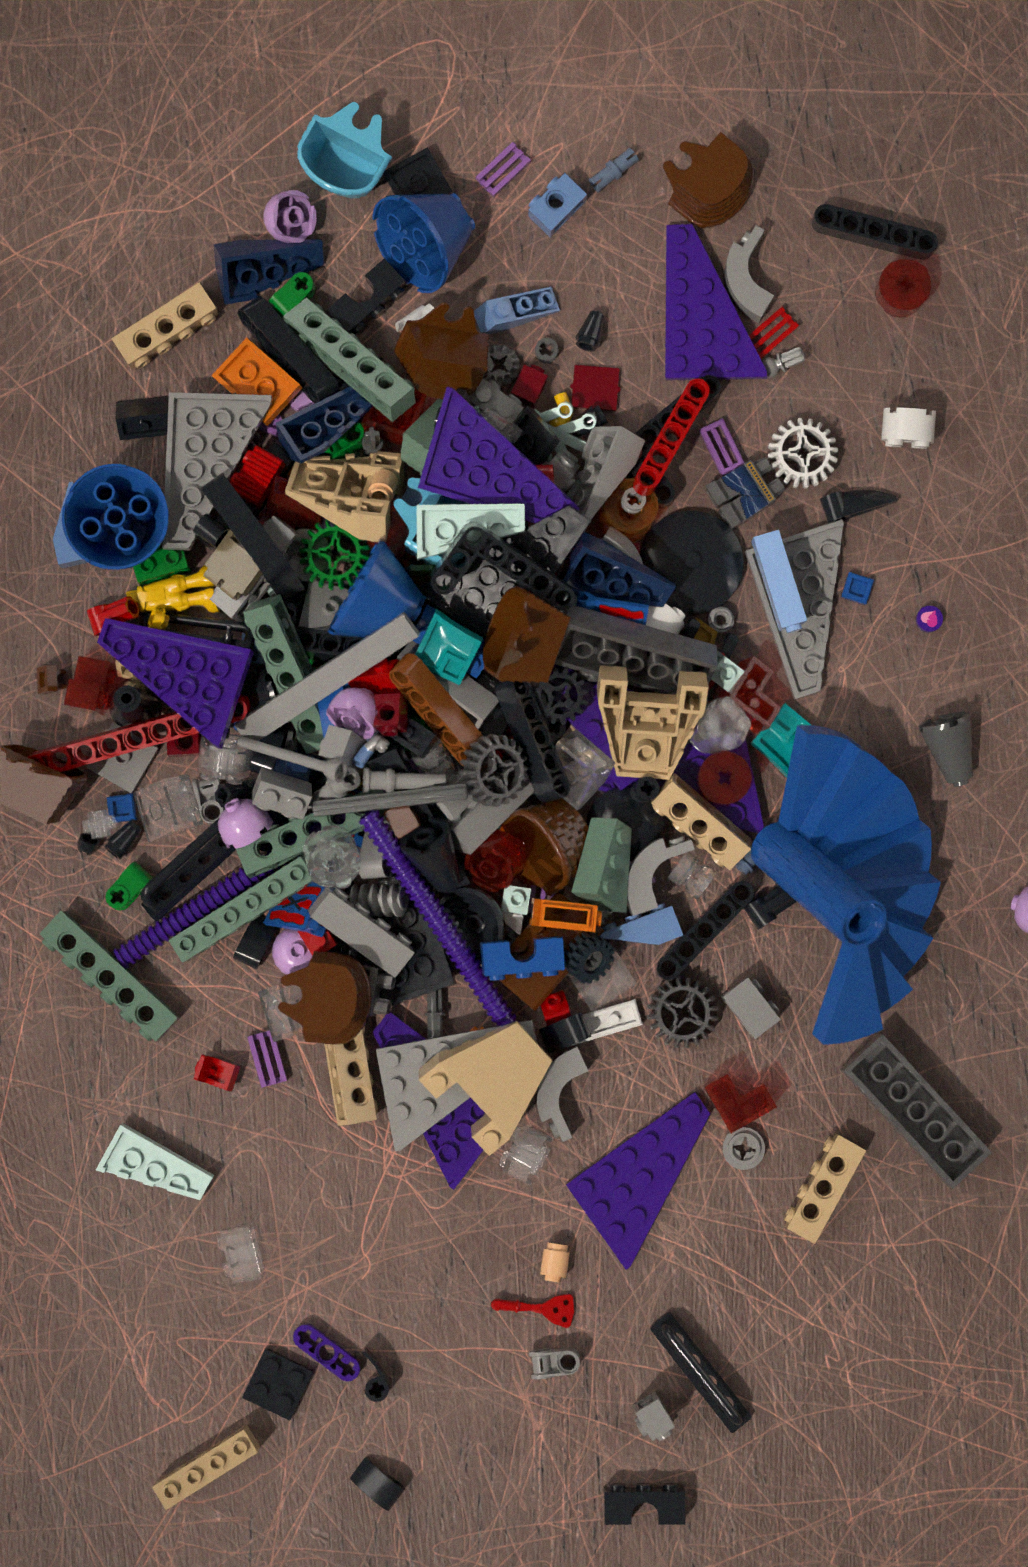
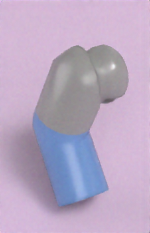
[352,735,389,768]

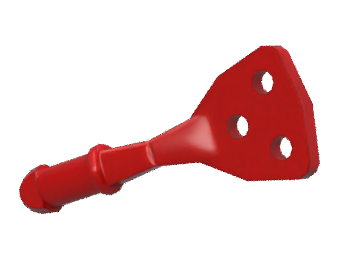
[491,1294,574,1328]

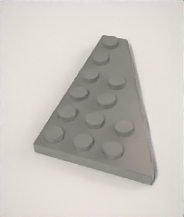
[162,392,272,550]
[745,520,844,700]
[376,1020,537,1152]

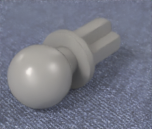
[762,347,805,378]

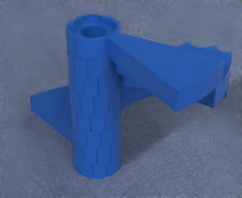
[751,725,941,1045]

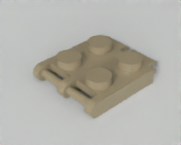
[203,530,262,601]

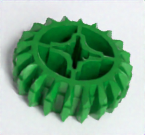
[299,520,370,591]

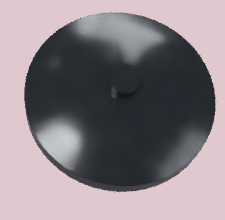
[640,511,744,615]

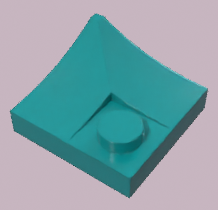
[414,609,483,685]
[751,703,811,778]

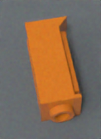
[529,898,602,932]

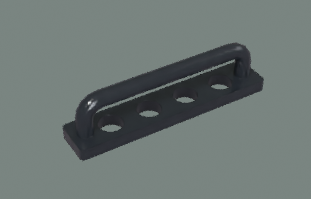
[139,612,259,661]
[141,819,236,922]
[650,1312,752,1433]

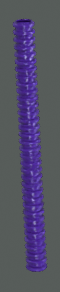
[359,810,520,1027]
[114,811,365,969]

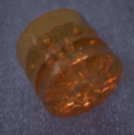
[597,478,659,543]

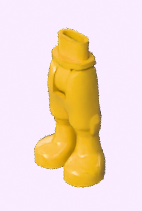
[126,565,220,613]

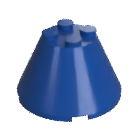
[372,193,475,293]
[62,464,169,570]
[327,539,426,638]

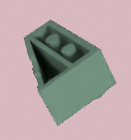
[572,818,632,913]

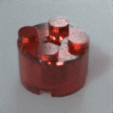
[875,259,931,318]
[697,751,752,806]
[464,829,526,892]

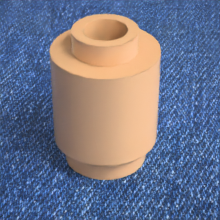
[368,470,398,502]
[540,1242,570,1282]

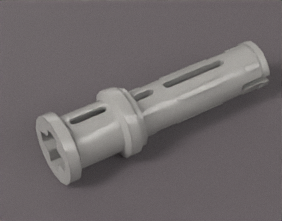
[307,766,360,813]
[363,768,446,793]

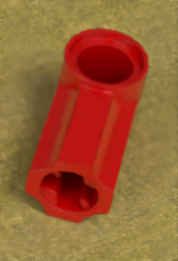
[87,596,140,636]

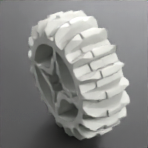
[767,418,838,489]

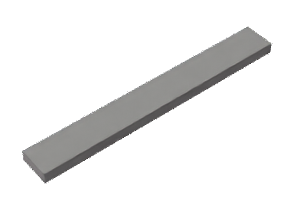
[234,612,420,741]

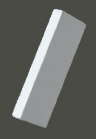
[568,999,643,1047]

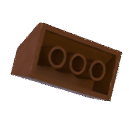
[499,892,604,1011]

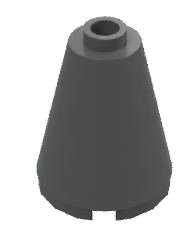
[918,711,973,787]

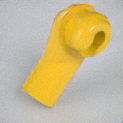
[549,392,573,427]

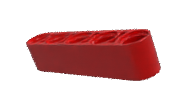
[633,379,710,496]

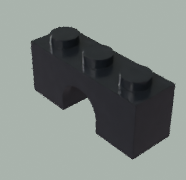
[326,258,406,336]
[604,1483,685,1525]

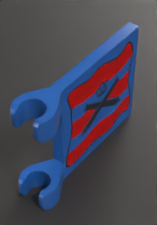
[576,591,649,625]
[263,882,338,937]

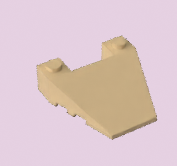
[285,451,404,542]
[597,665,708,780]
[419,1021,552,1156]

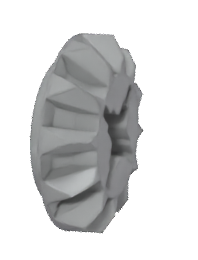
[483,345,520,386]
[722,1127,765,1170]

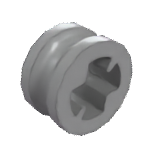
[621,487,646,514]

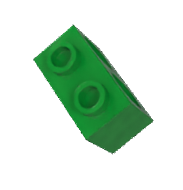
[133,548,192,587]

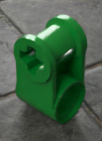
[268,272,316,320]
[323,422,365,460]
[105,861,153,911]

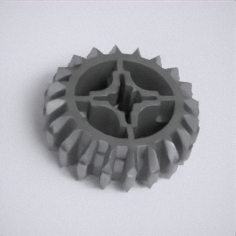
[458,734,529,807]
[647,977,718,1048]

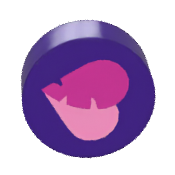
[916,606,943,633]

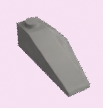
[572,426,645,519]

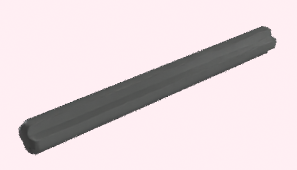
[312,783,469,817]

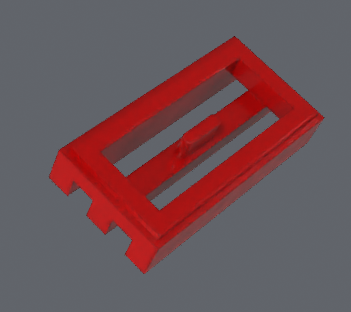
[749,307,799,360]

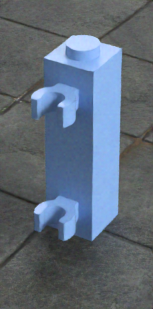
[751,530,807,633]

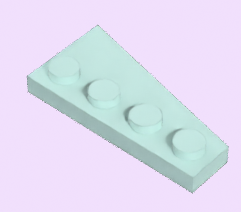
[417,504,525,560]
[96,1123,214,1200]

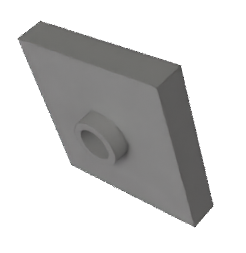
[298,581,349,631]
[86,722,159,794]

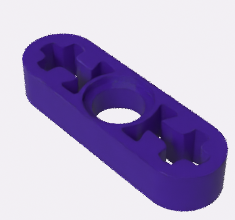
[293,1323,360,1381]

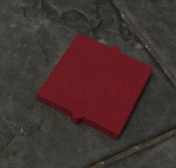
[570,365,621,411]

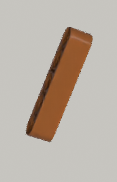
[389,653,483,766]

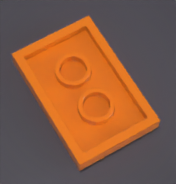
[211,337,302,426]

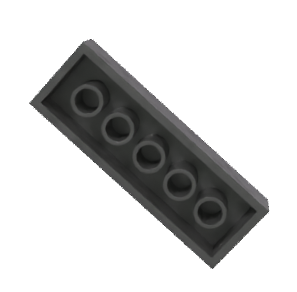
[554,605,718,695]
[840,1033,992,1189]

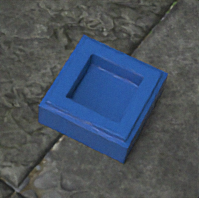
[840,572,874,605]
[106,793,137,823]

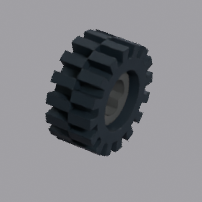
[564,932,614,984]

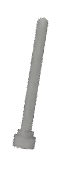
[237,737,348,782]

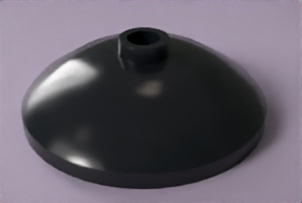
[586,787,665,861]
[438,887,506,965]

